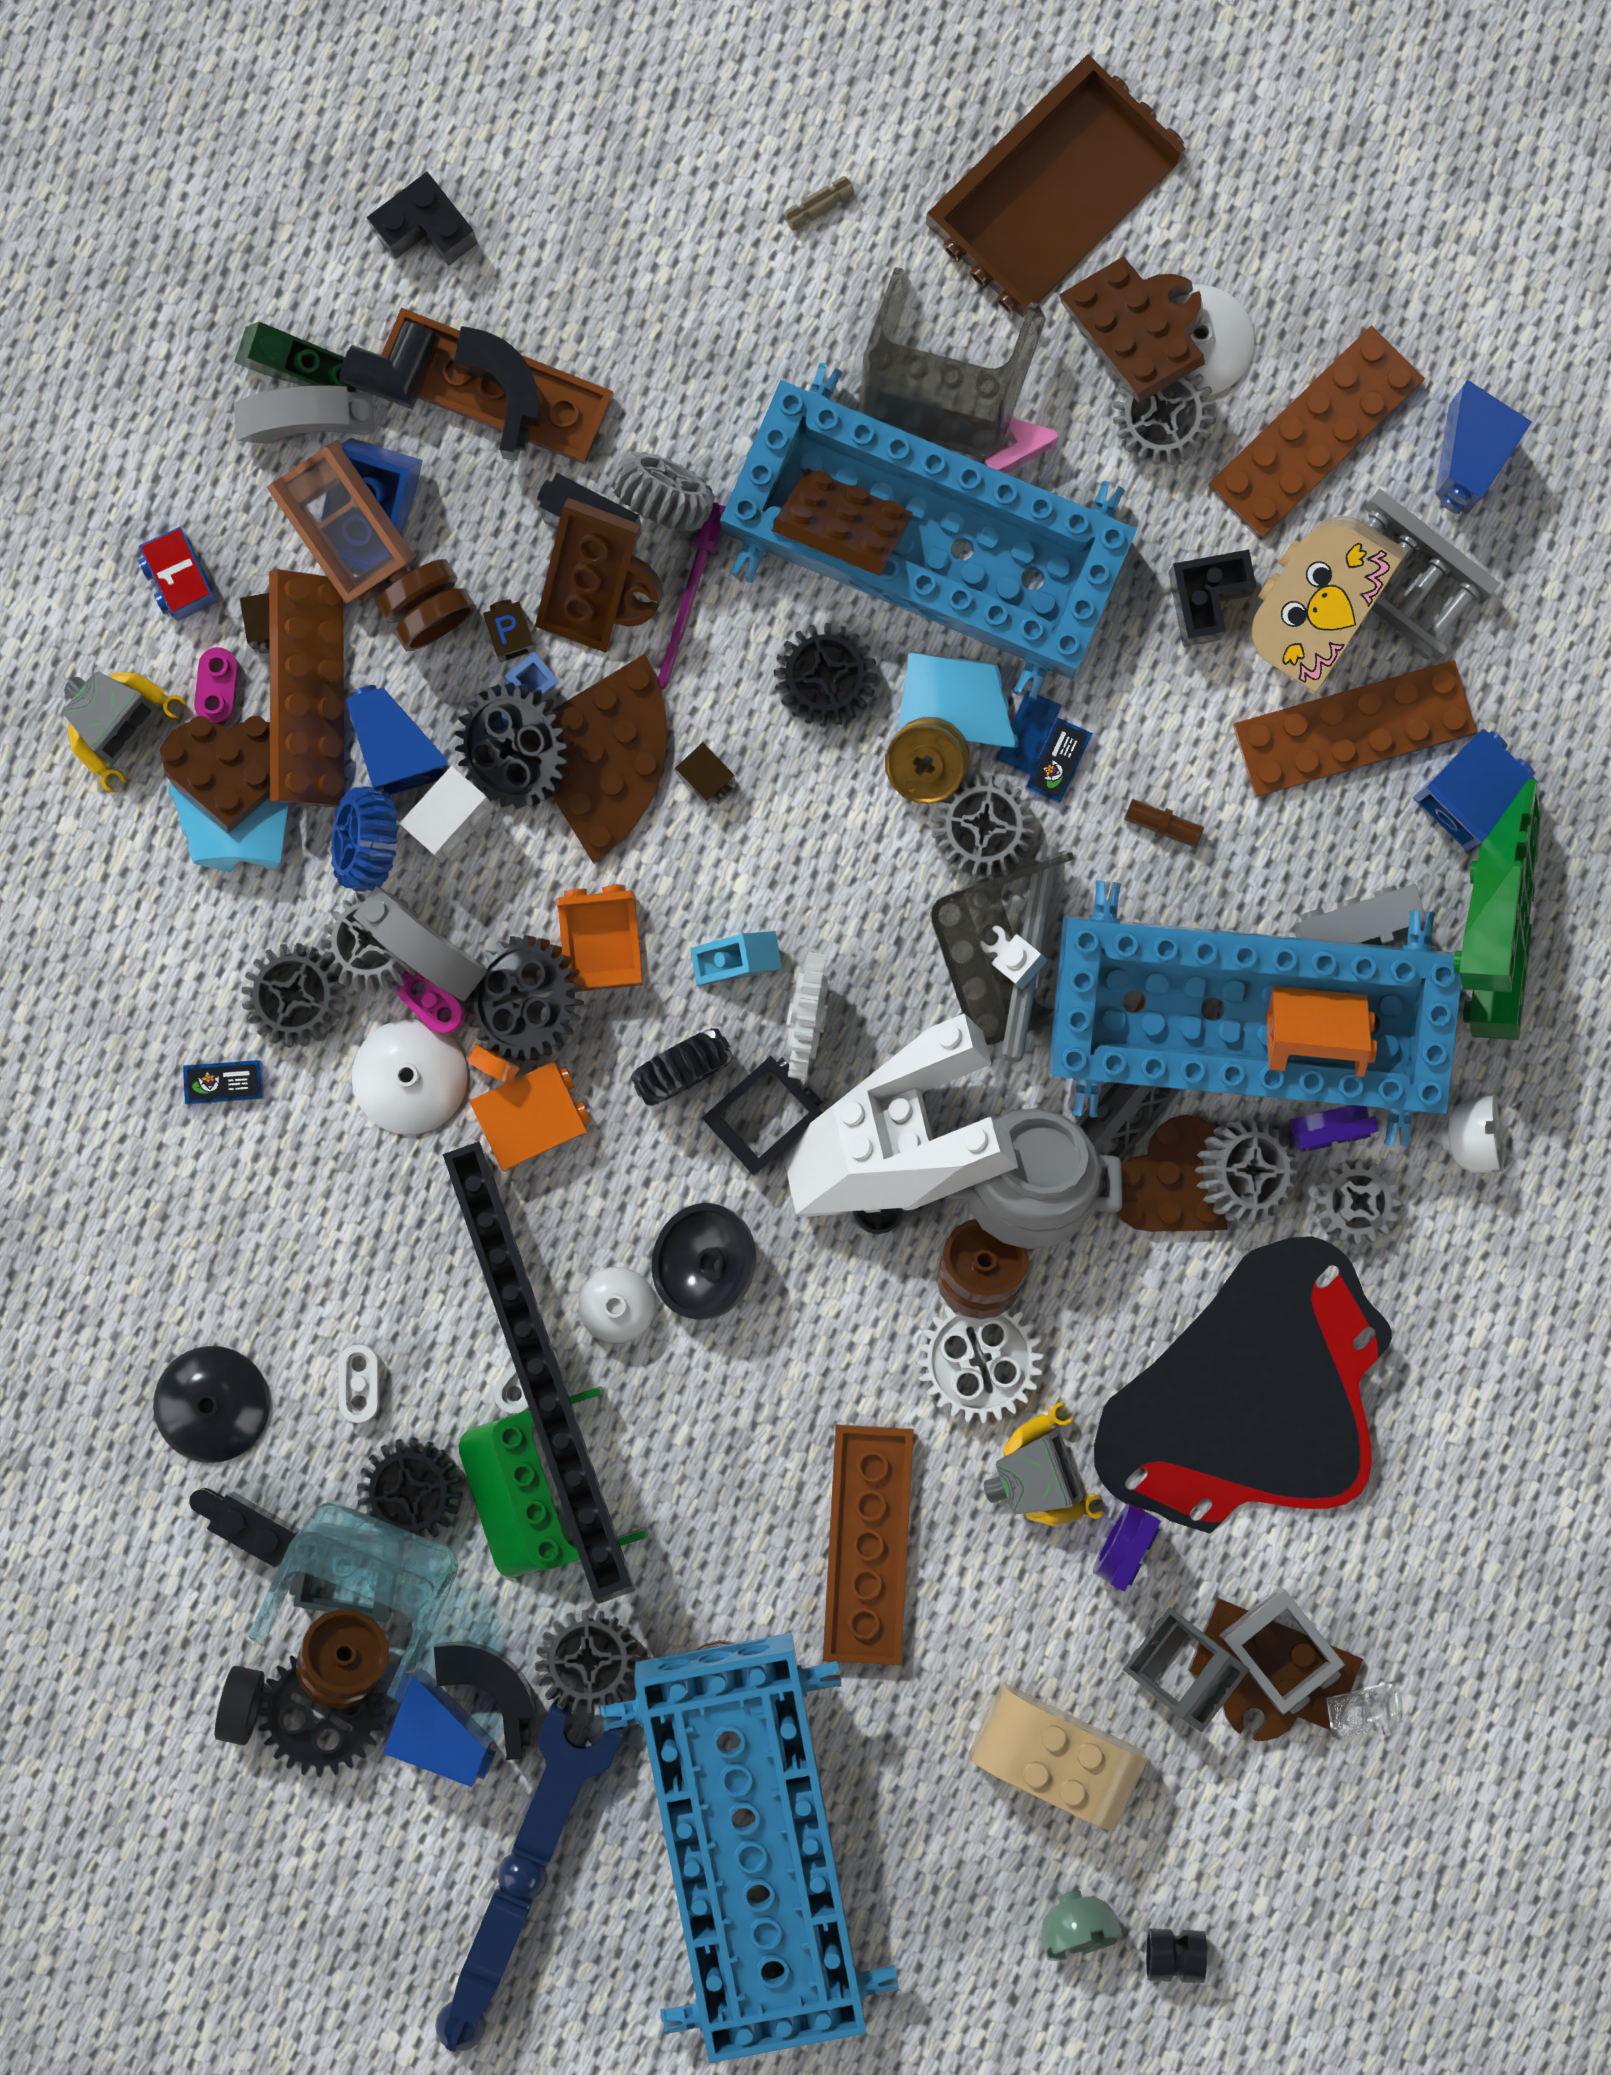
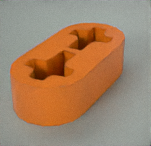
[467,1044,520,1085]

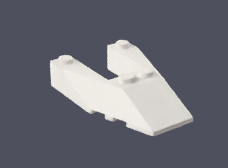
[782,1014,1018,1217]

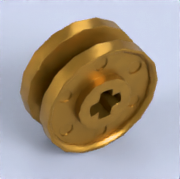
[885,717,970,804]

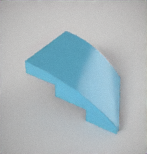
[898,652,1019,748]
[168,783,289,873]

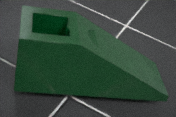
[234,322,356,392]

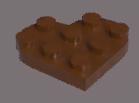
[160,716,270,833]
[1116,1115,1227,1232]

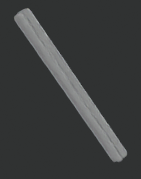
[1002,845,1058,1062]

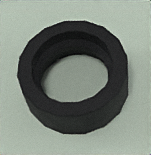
[214,1665,265,1746]

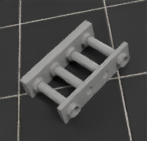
[1365,488,1501,661]

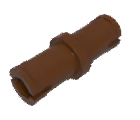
[1124,798,1204,848]

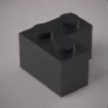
[366,171,478,266]
[1168,549,1257,647]

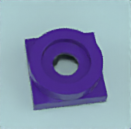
[1288,1105,1379,1152]
[1093,1503,1161,1592]

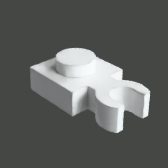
[979,926,1048,990]

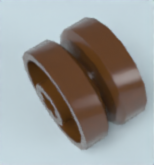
[375,559,476,652]
[936,1219,1029,1319]
[296,1609,389,1709]

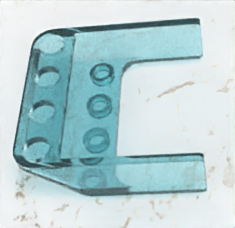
[248,1502,459,1703]

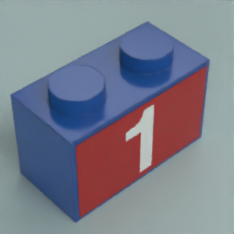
[138,527,218,621]

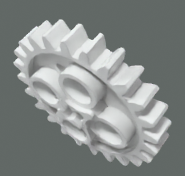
[785,952,829,1080]
[916,1306,1043,1423]

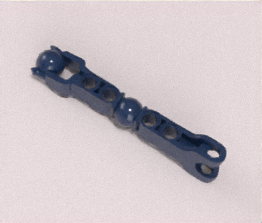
[435,1698,623,2052]

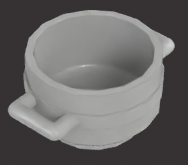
[946,1108,1122,1249]

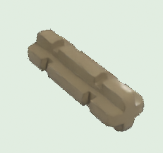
[784,176,854,231]

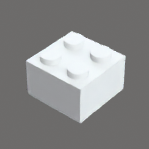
[399,766,493,863]

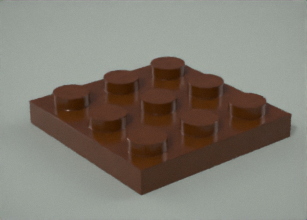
[772,468,913,576]

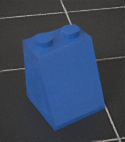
[1435,380,1532,515]
[346,685,451,795]
[1413,728,1539,851]
[383,1669,496,1787]

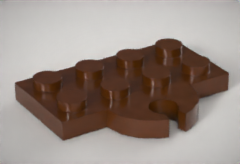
[1059,256,1205,403]
[535,498,663,653]
[1188,1597,1363,1741]

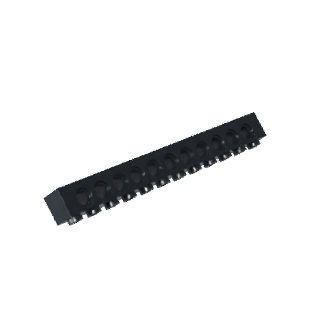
[443,1141,636,1604]

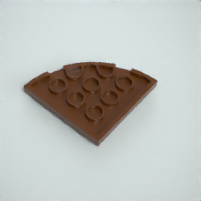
[533,654,668,864]

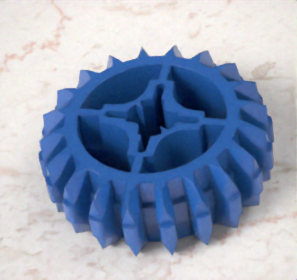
[330,786,399,892]

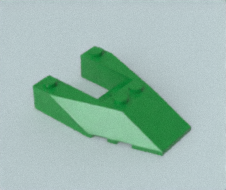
[1453,779,1541,1040]

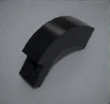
[454,326,541,462]
[434,1641,537,1760]

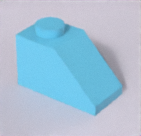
[690,931,782,986]

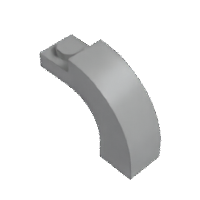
[234,386,375,444]
[353,886,488,1001]

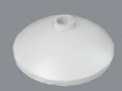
[1166,284,1254,397]
[352,1019,468,1135]

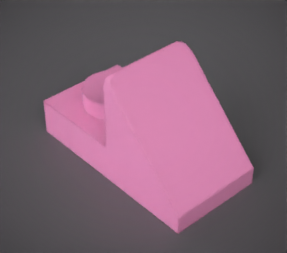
[984,416,1059,473]

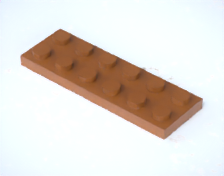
[381,307,614,464]
[1208,325,1425,539]
[269,569,344,807]
[1233,660,1477,798]
[823,1424,914,1665]

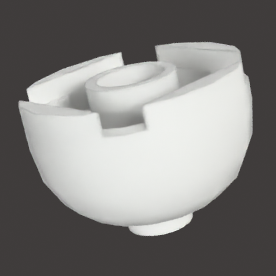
[1441,1096,1503,1173]
[578,1267,655,1344]

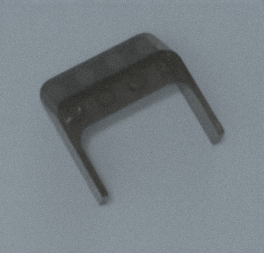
[859,267,1046,457]
[930,850,1075,1045]

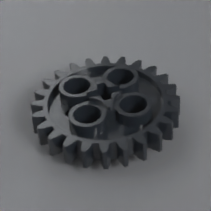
[455,682,574,809]
[465,935,584,1062]
[257,1655,386,1778]

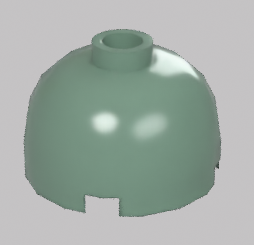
[1041,1890,1123,1961]

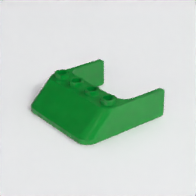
[458,1386,649,1578]

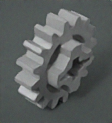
[1314,1160,1401,1244]

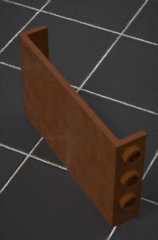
[926,54,1186,318]

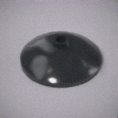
[651,1203,756,1320]
[153,1346,270,1463]

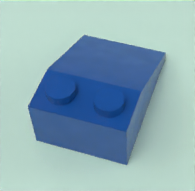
[321,438,423,572]

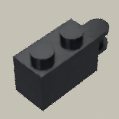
[189,1488,300,1568]

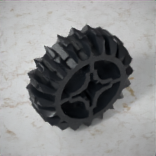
[774,623,877,728]
[631,1028,733,1106]
[357,1438,463,1544]

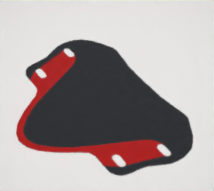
[1094,1236,1392,1533]

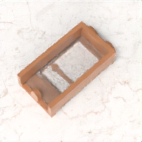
[266,439,417,604]

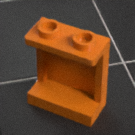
[556,885,643,992]
[1266,986,1377,1077]
[469,1061,592,1172]

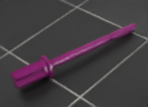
[657,502,726,690]

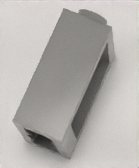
[1219,1587,1345,1715]

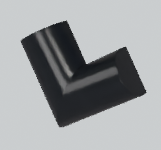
[340,322,440,410]

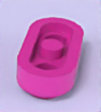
[194,647,239,725]
[397,971,465,1034]

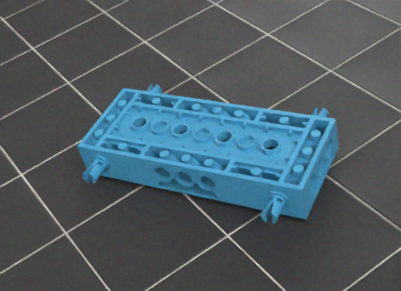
[720,363,1137,702]
[1048,880,1461,1147]
[600,1633,899,2063]

